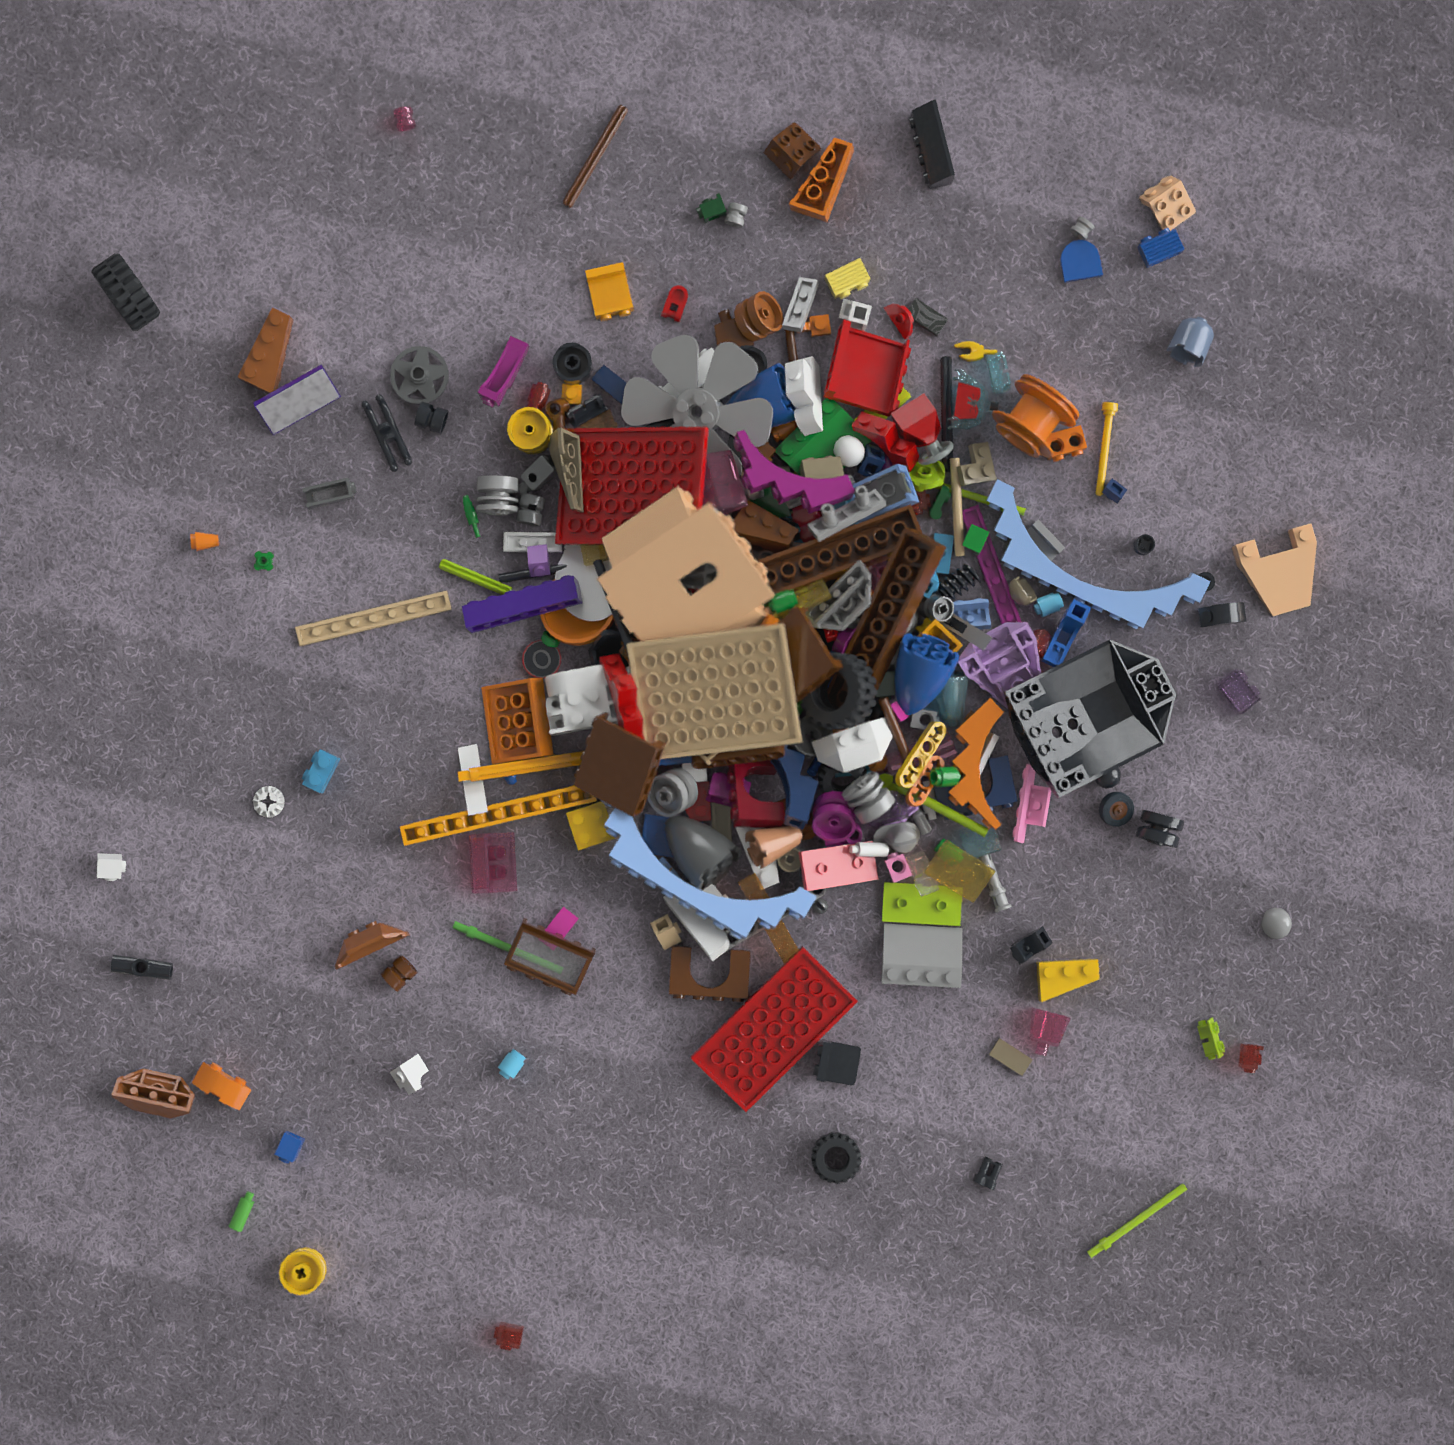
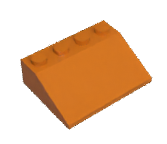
[481,678,554,764]

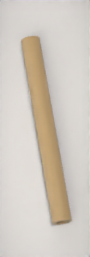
[950,458,965,556]

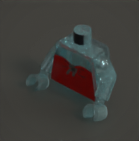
[947,369,999,430]

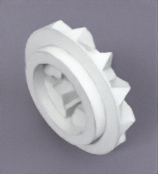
[252,786,285,817]

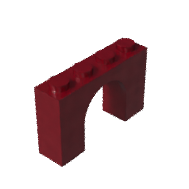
[727,760,785,828]

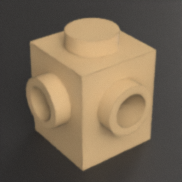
[650,914,682,950]

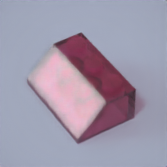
[702,450,748,515]
[469,832,517,894]

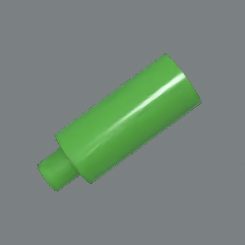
[228,1191,254,1232]

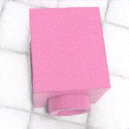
[884,852,912,883]

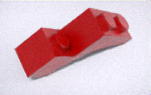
[852,412,919,473]

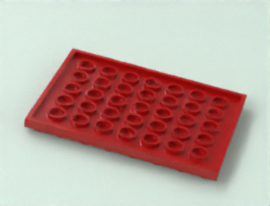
[555,427,709,545]

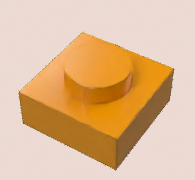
[562,384,582,405]

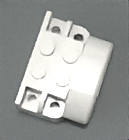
[545,664,618,736]

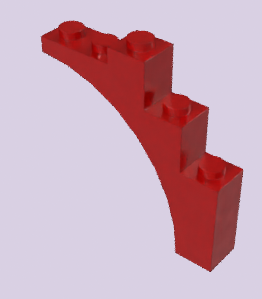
[600,653,646,741]

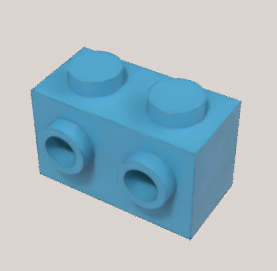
[302,749,341,794]

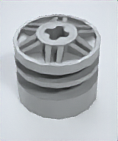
[476,476,518,516]
[842,771,895,823]

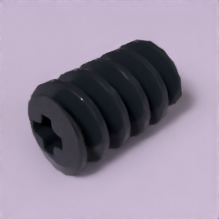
[938,564,981,601]

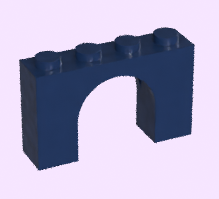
[929,755,1018,820]

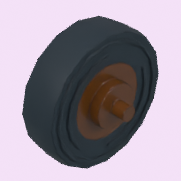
[1099,792,1134,827]

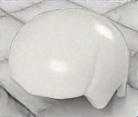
[833,435,865,467]

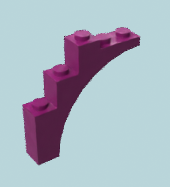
[733,430,855,514]

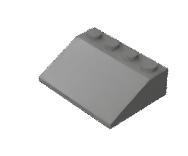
[881,923,962,988]

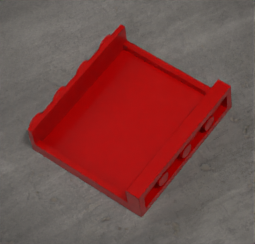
[823,320,911,417]

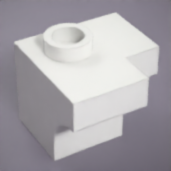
[839,299,872,331]
[390,1054,429,1095]

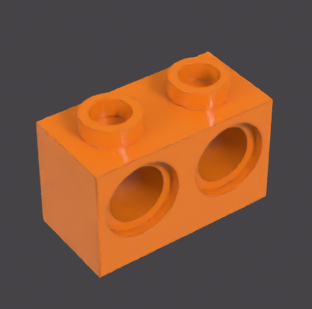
[1046,425,1087,462]

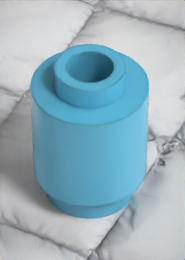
[1033,592,1064,617]
[498,1049,526,1079]

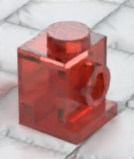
[1238,1043,1264,1073]

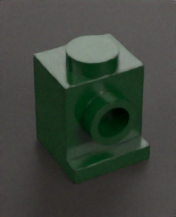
[696,193,727,223]

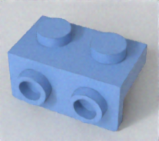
[952,598,991,632]

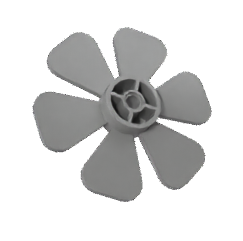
[621,335,773,489]

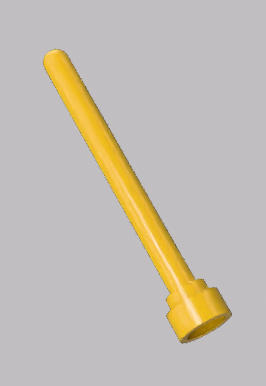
[1096,402,1118,496]

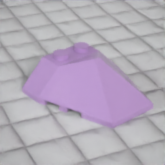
[958,622,1042,709]

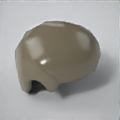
[1009,576,1037,606]

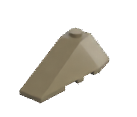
[548,428,584,513]

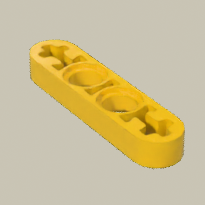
[895,722,946,788]

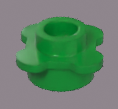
[254,551,274,571]

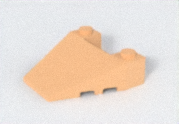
[1232,523,1317,616]

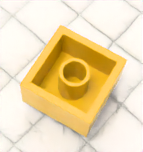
[566,802,616,851]

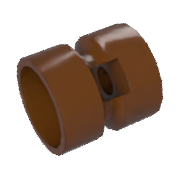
[380,954,418,992]

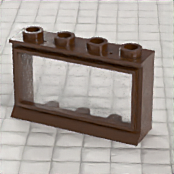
[504,918,596,996]

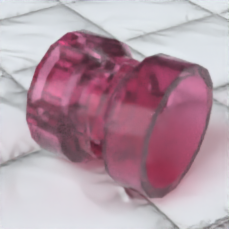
[393,106,416,132]

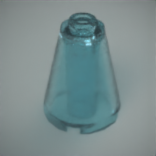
[935,672,969,727]

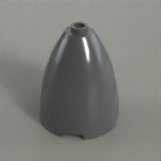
[664,816,741,891]

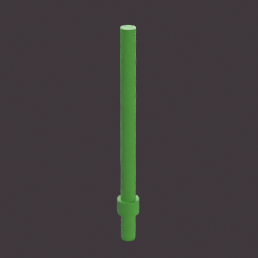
[452,921,564,974]

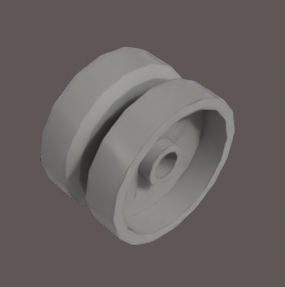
[648,768,698,817]

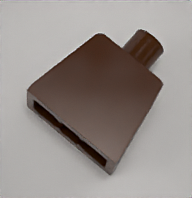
[714,309,754,347]

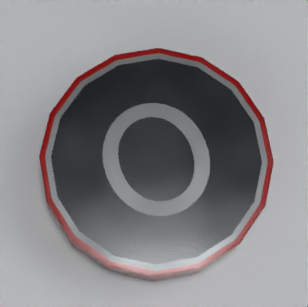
[522,640,562,679]

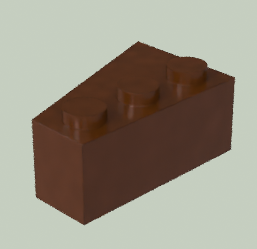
[733,500,799,553]

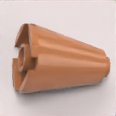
[745,826,802,869]

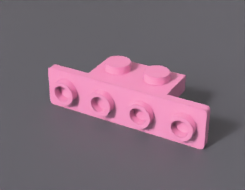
[1013,764,1051,843]

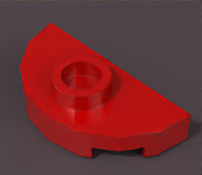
[884,303,914,339]

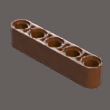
[691,745,785,769]

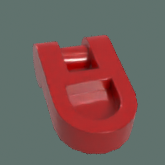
[661,285,688,323]

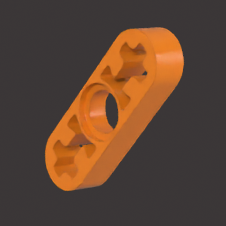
[905,756,945,807]

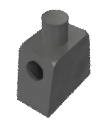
[518,455,558,494]

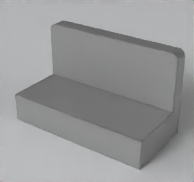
[1027,519,1065,561]

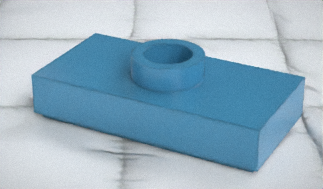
[933,533,954,575]

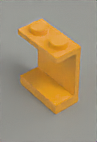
[585,262,634,321]

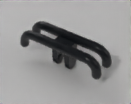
[361,394,412,472]

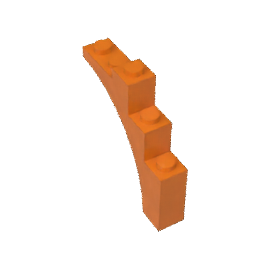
[948,698,1004,830]

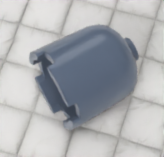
[1166,317,1214,367]

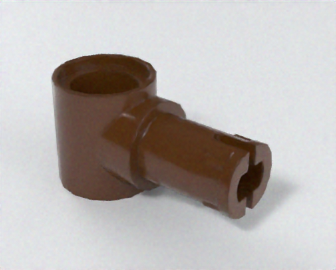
[545,398,570,432]

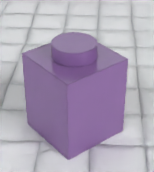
[527,544,550,577]

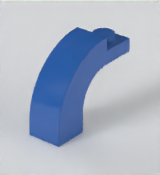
[1041,599,1091,667]

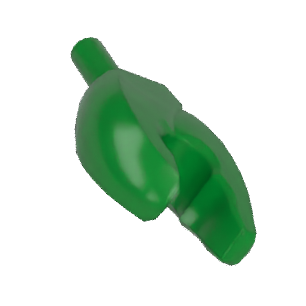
[463,495,480,538]

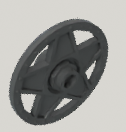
[390,346,449,405]

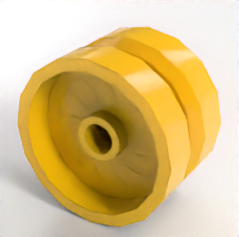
[507,407,553,454]
[279,1247,327,1295]

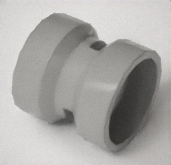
[725,202,748,228]

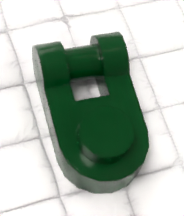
[928,485,952,520]

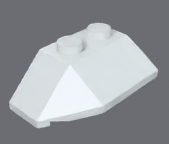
[812,717,893,773]

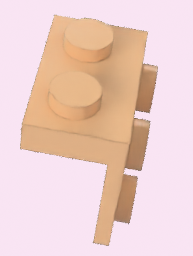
[1139,175,1195,230]

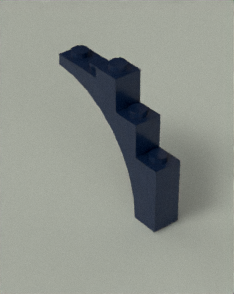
[769,744,818,830]

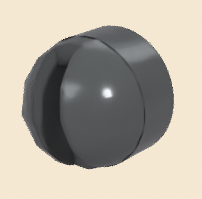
[812,898,828,914]

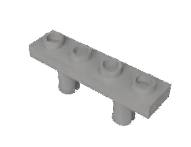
[808,486,886,542]

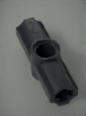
[111,955,173,980]

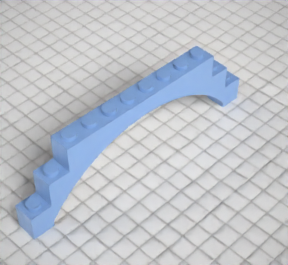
[986,479,1211,629]
[601,801,816,940]

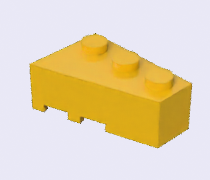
[1036,959,1099,1002]

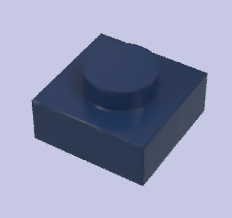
[1102,478,1127,504]

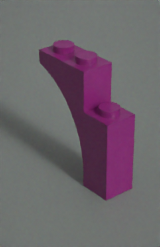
[478,336,530,408]

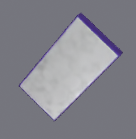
[253,364,341,435]

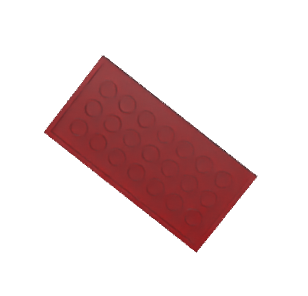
[690,946,858,1112]

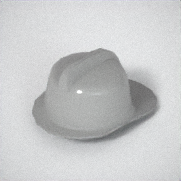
[873,822,920,853]

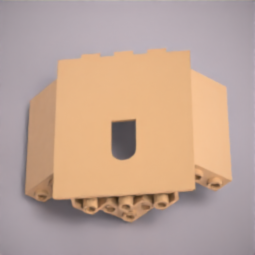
[597,487,774,641]

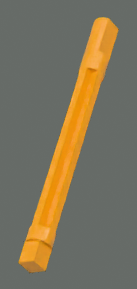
[457,751,584,782]

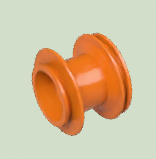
[992,374,1080,458]

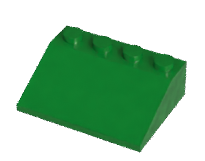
[775,398,872,476]

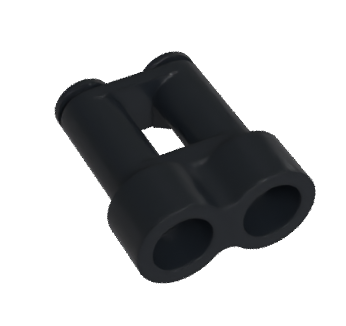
[973,1156,1003,1190]

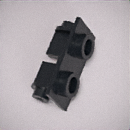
[566,394,608,429]

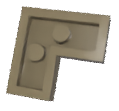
[956,442,996,486]

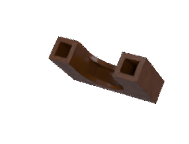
[669,946,751,1002]

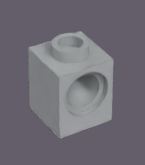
[909,709,940,731]

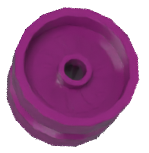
[812,791,856,842]

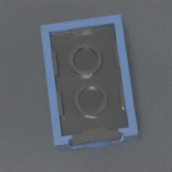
[851,464,919,523]

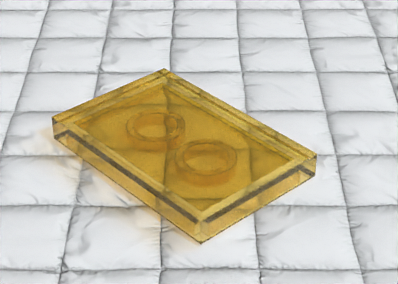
[924,840,996,903]

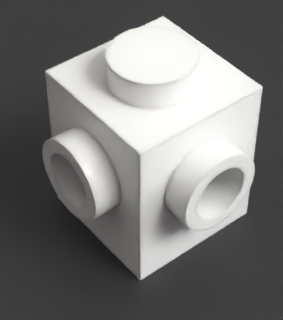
[96,853,126,881]

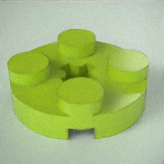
[909,457,945,492]

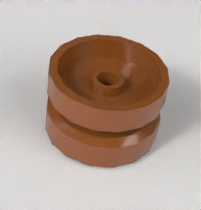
[734,291,784,342]

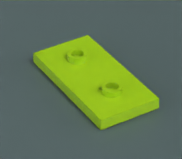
[882,882,963,926]

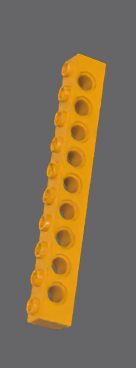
[400,785,597,846]

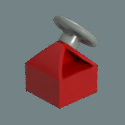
[891,393,954,465]

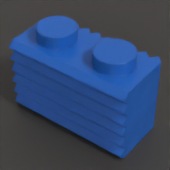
[1137,228,1185,268]

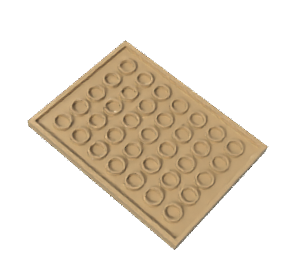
[627,623,802,759]

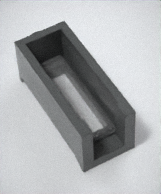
[302,478,357,509]

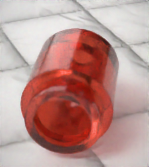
[527,381,551,411]
[1033,629,1051,659]

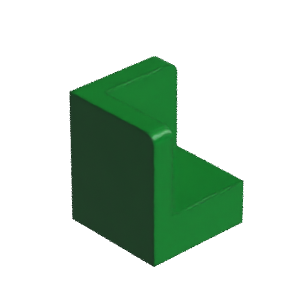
[962,524,989,555]

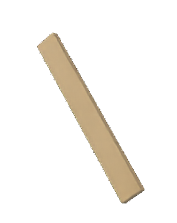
[295,591,452,647]

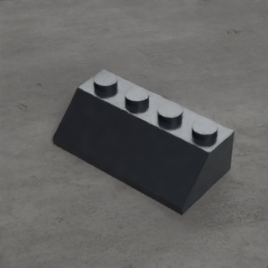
[908,99,955,190]

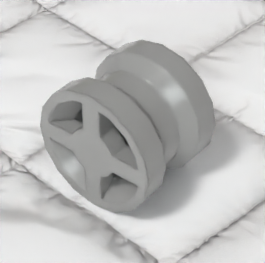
[1070,216,1094,240]

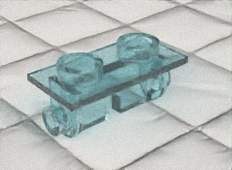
[986,352,1012,393]

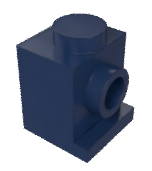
[857,444,885,477]

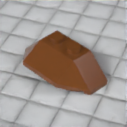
[335,921,410,970]
[111,1068,195,1119]

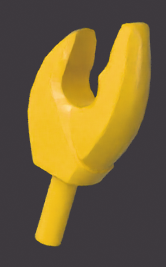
[954,341,997,362]

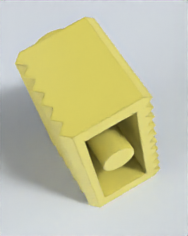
[825,258,870,299]

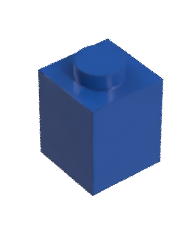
[275,1131,305,1164]

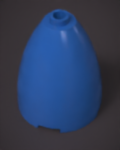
[726,363,796,427]
[894,633,959,715]

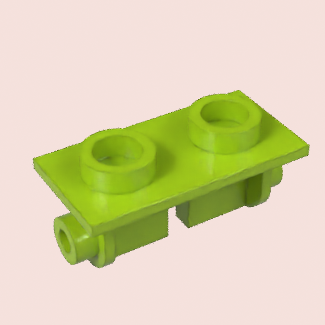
[1197,1017,1225,1060]

